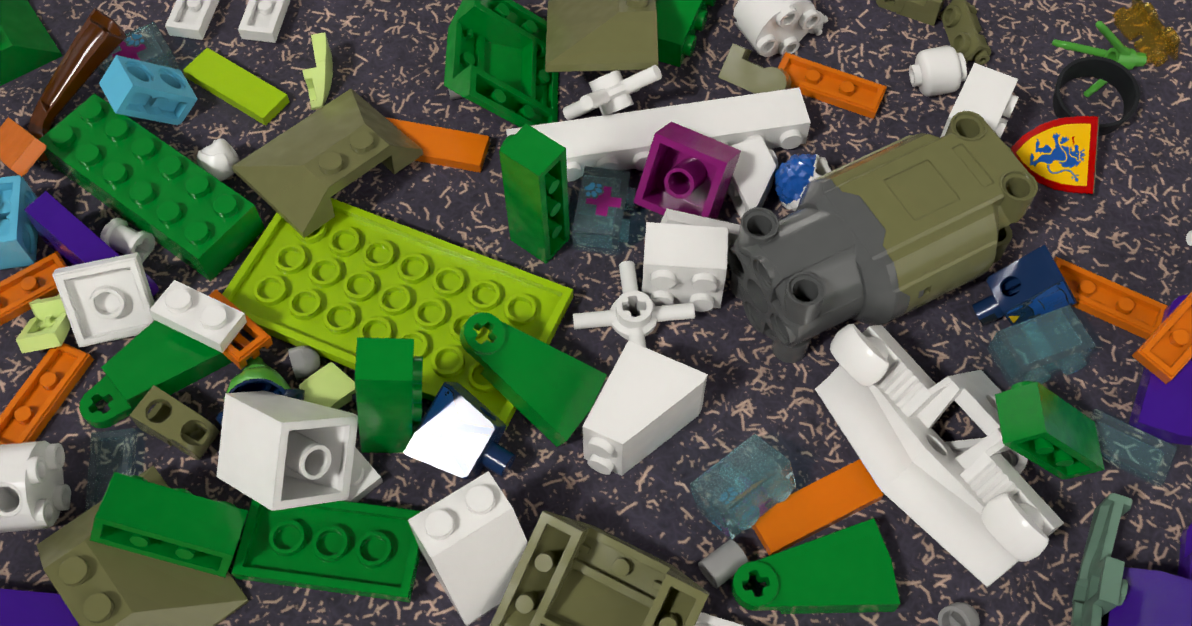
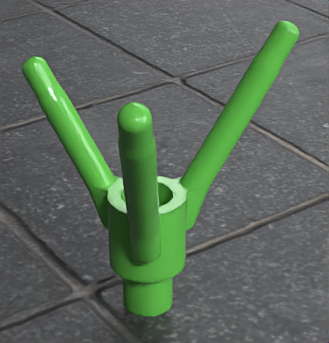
[1052,21,1147,97]

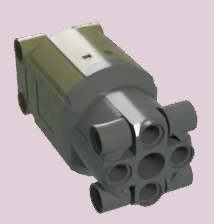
[727,111,1038,363]

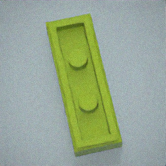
[183,47,290,126]

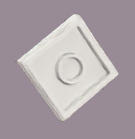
[52,252,155,348]

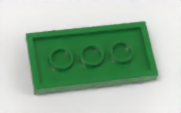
[231,499,422,603]

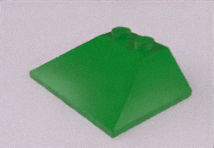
[444,0,558,127]

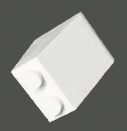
[582,340,708,476]
[216,391,358,511]
[408,471,528,626]

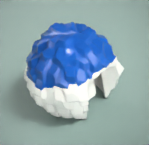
[774,154,831,211]

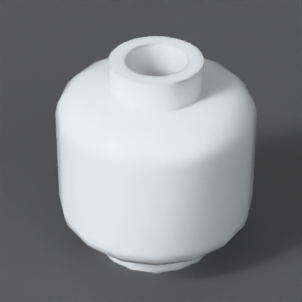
[909,45,967,97]

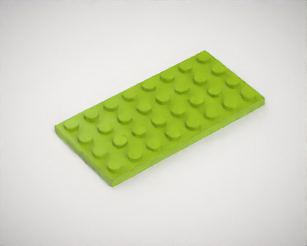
[222,198,574,431]

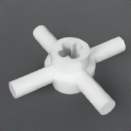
[563,65,662,120]
[573,261,695,348]

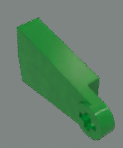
[460,312,607,447]
[79,320,232,428]
[732,518,900,614]

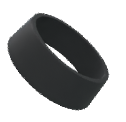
[1053,56,1140,136]

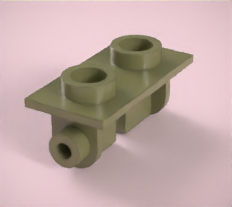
[940,0,991,65]

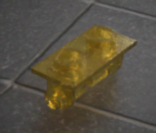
[1113,0,1180,67]

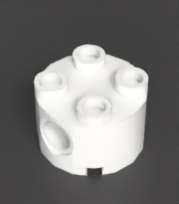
[733,0,821,57]
[0,441,71,533]

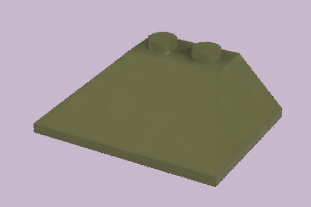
[545,0,658,72]
[232,89,423,238]
[37,465,249,626]
[490,510,710,626]

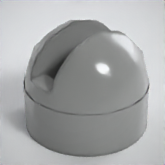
[288,346,320,380]
[938,602,980,626]

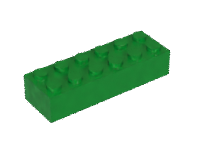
[39,93,265,282]

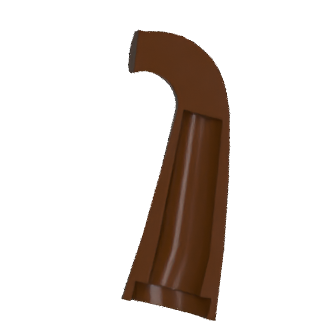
[27,8,126,162]

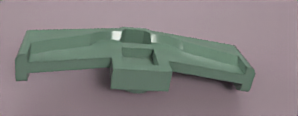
[1071,493,1133,626]

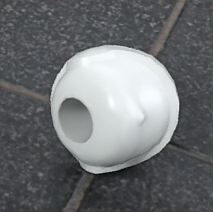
[196,138,240,181]

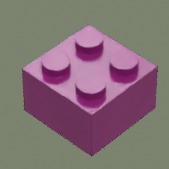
[633,122,741,219]

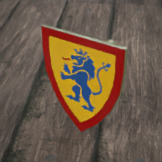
[1010,116,1100,194]

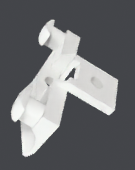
[815,324,1064,587]

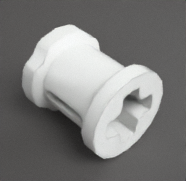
[100,217,155,263]

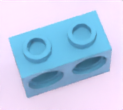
[99,55,198,125]
[0,175,38,270]

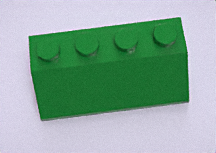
[0,0,62,86]

